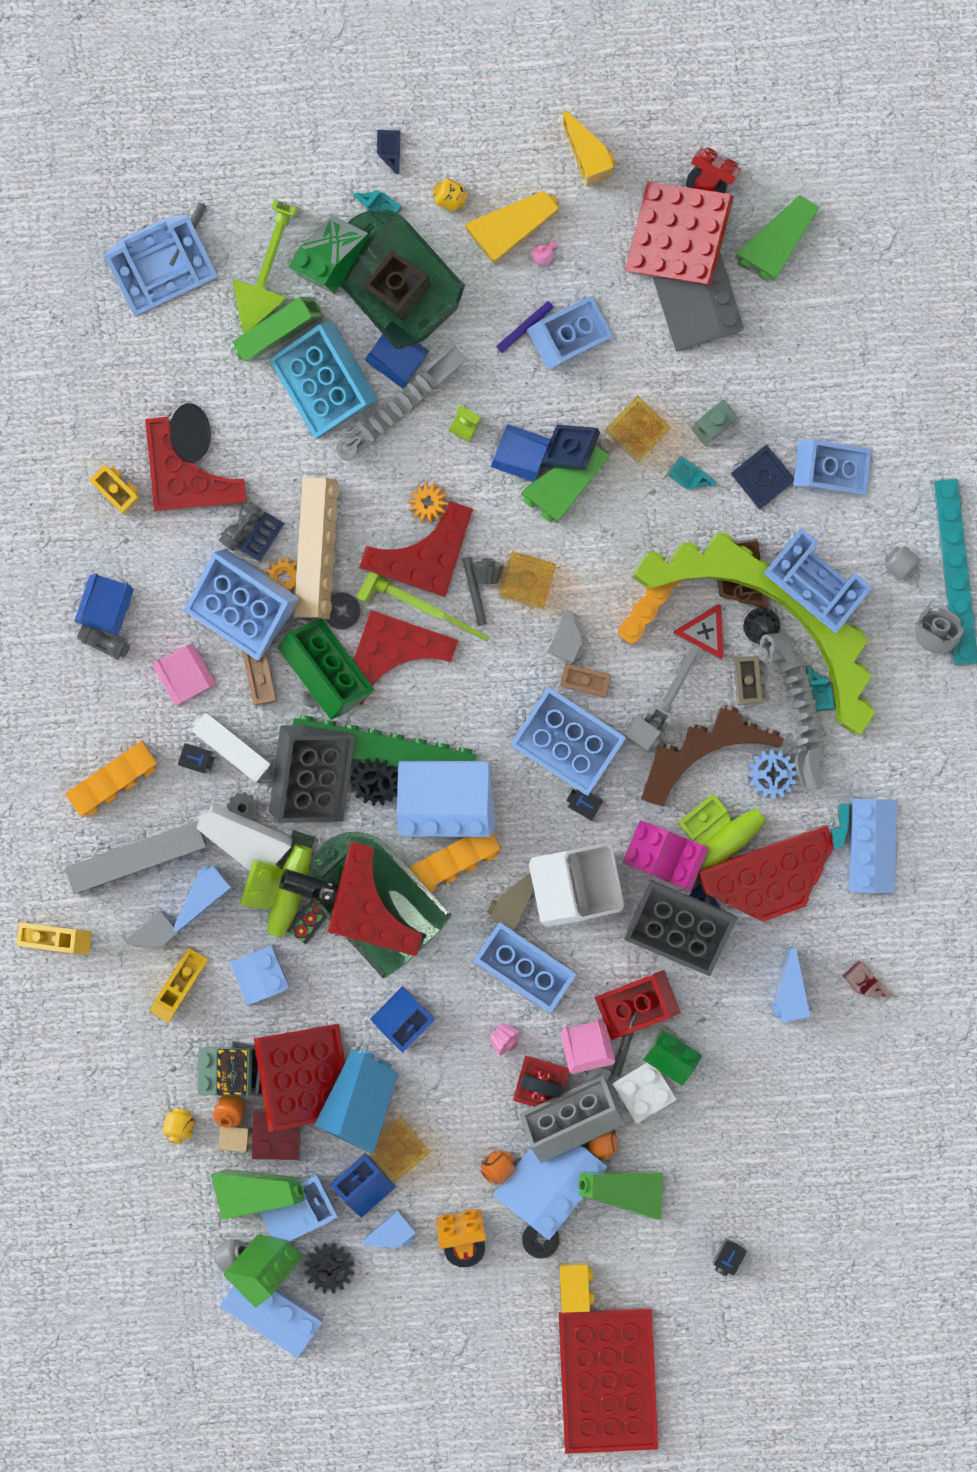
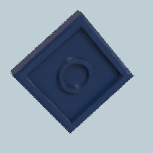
[542,425,600,470]
[731,444,794,510]

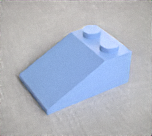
[527,296,614,371]
[793,439,872,495]
[173,865,233,932]
[771,946,810,1022]

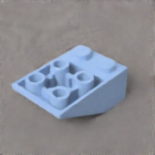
[259,1173,339,1242]

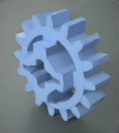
[747,749,797,799]

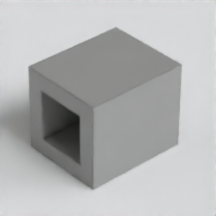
[624,716,661,752]

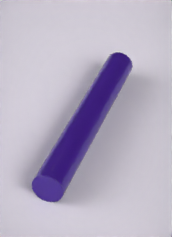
[496,301,554,353]

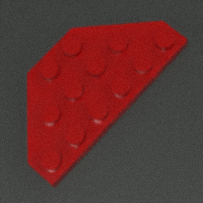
[698,825,834,922]

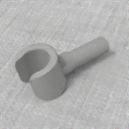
[597,437,631,454]

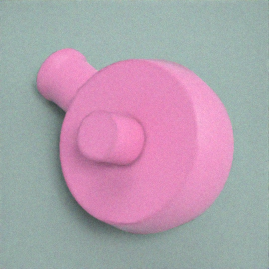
[532,241,557,265]

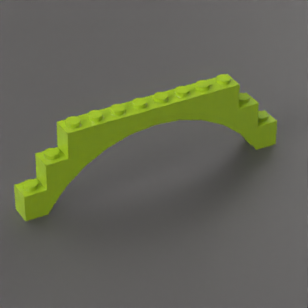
[630,532,876,736]

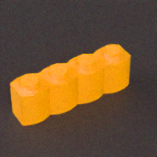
[617,561,681,645]
[65,741,159,818]
[406,833,501,895]

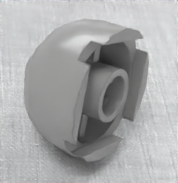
[916,608,964,654]

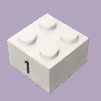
[612,1062,676,1124]

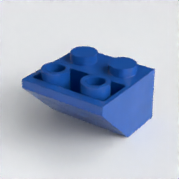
[370,986,436,1053]
[330,1152,397,1218]

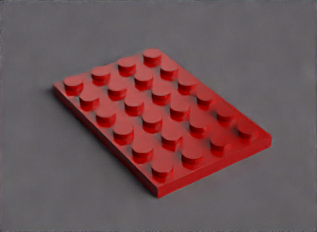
[558,1308,658,1454]

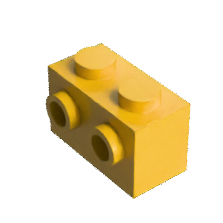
[89,464,141,516]
[559,1262,594,1313]

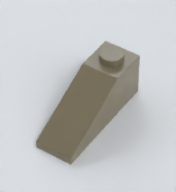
[487,873,534,930]

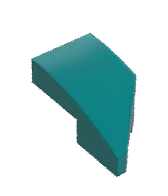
[353,190,402,226]
[666,456,717,489]
[806,666,834,712]
[831,804,849,849]

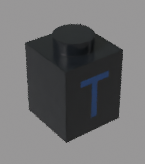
[178,743,215,774]
[566,789,603,821]
[712,1238,748,1277]

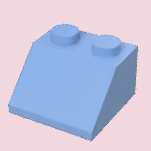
[230,945,291,1005]

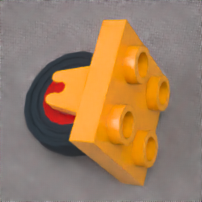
[435,1209,486,1267]

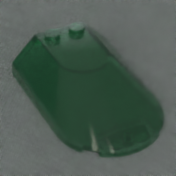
[340,209,465,349]
[309,832,453,979]

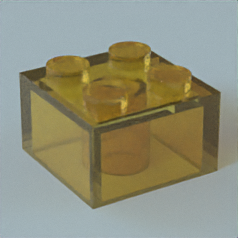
[605,396,671,464]
[499,551,557,610]
[370,1115,431,1183]

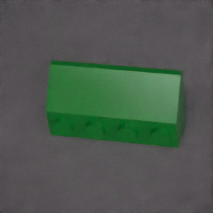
[277,619,375,720]

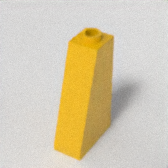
[465,191,559,265]

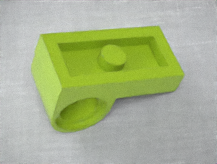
[449,405,482,442]

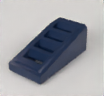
[240,512,285,563]

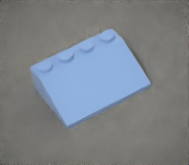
[184,549,300,660]
[510,687,626,796]
[397,761,496,837]
[493,1145,607,1240]

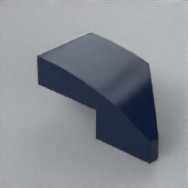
[377,130,401,174]

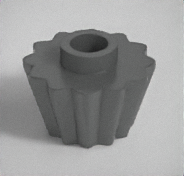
[473,558,504,584]
[226,792,259,819]

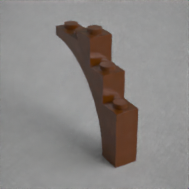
[641,705,784,807]

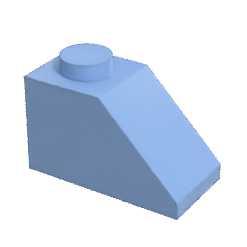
[362,1209,416,1248]

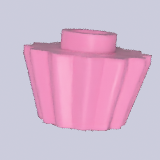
[490,1023,522,1056]

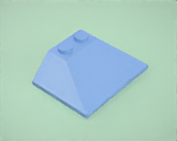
[104,215,218,316]
[764,528,872,634]

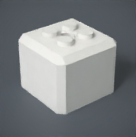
[529,842,624,927]

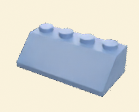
[848,799,897,893]
[471,922,577,1015]
[220,1286,323,1358]

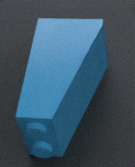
[314,1049,398,1154]

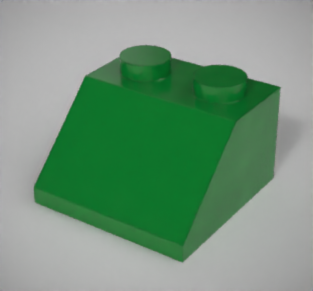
[643,1029,702,1086]

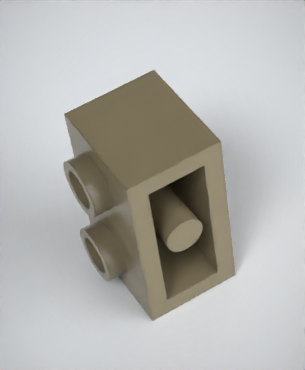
[733,656,766,705]

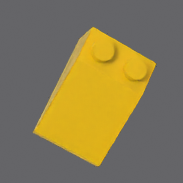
[562,111,616,186]

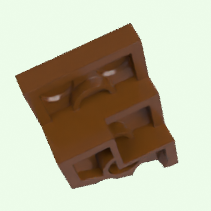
[717,538,769,609]

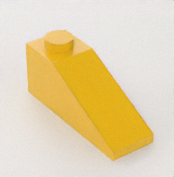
[16,922,92,954]
[149,948,209,1023]

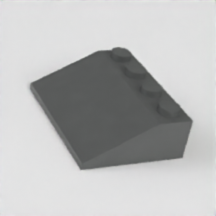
[653,253,744,352]
[269,725,355,823]
[624,880,738,976]

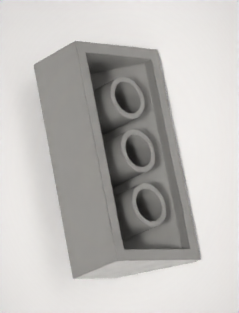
[520,1075,625,1163]

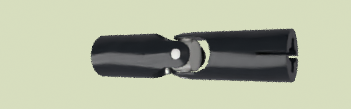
[279,869,339,905]

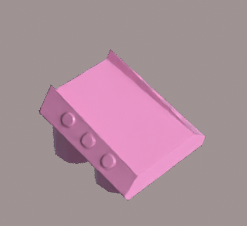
[152,643,216,706]
[560,1018,615,1074]

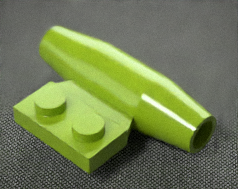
[678,794,767,881]
[240,844,312,938]

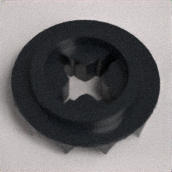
[325,592,360,630]
[743,608,780,645]
[522,1226,559,1258]

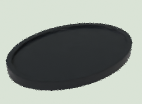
[169,403,211,463]

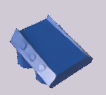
[365,323,429,388]
[491,424,551,482]
[74,573,134,635]

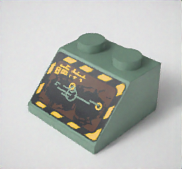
[198,1046,252,1096]

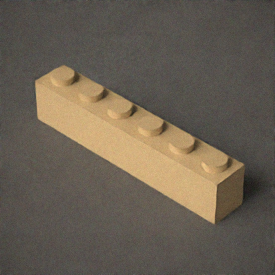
[294,478,339,619]

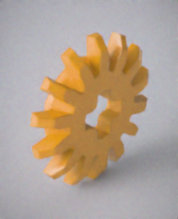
[408,482,449,523]
[264,557,297,593]

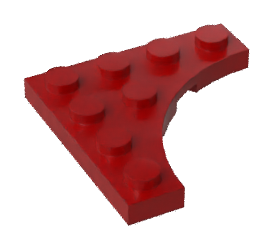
[145,417,247,512]
[359,501,473,597]
[353,610,459,705]
[327,842,422,956]

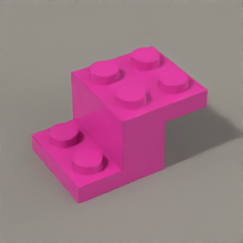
[622,820,709,891]

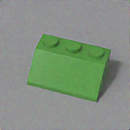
[223,1235,303,1308]

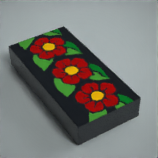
[288,899,333,945]

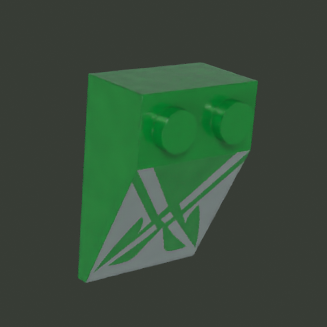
[288,215,370,294]

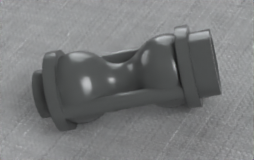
[219,501,263,551]
[77,625,130,660]

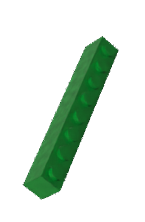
[293,714,476,768]

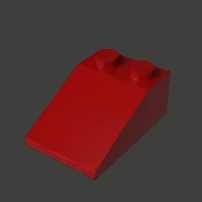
[595,970,681,1040]

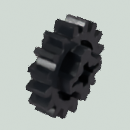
[350,758,398,806]
[304,1242,355,1294]

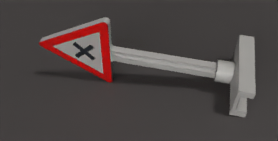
[644,604,723,732]

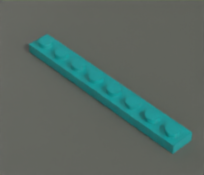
[934,479,977,665]

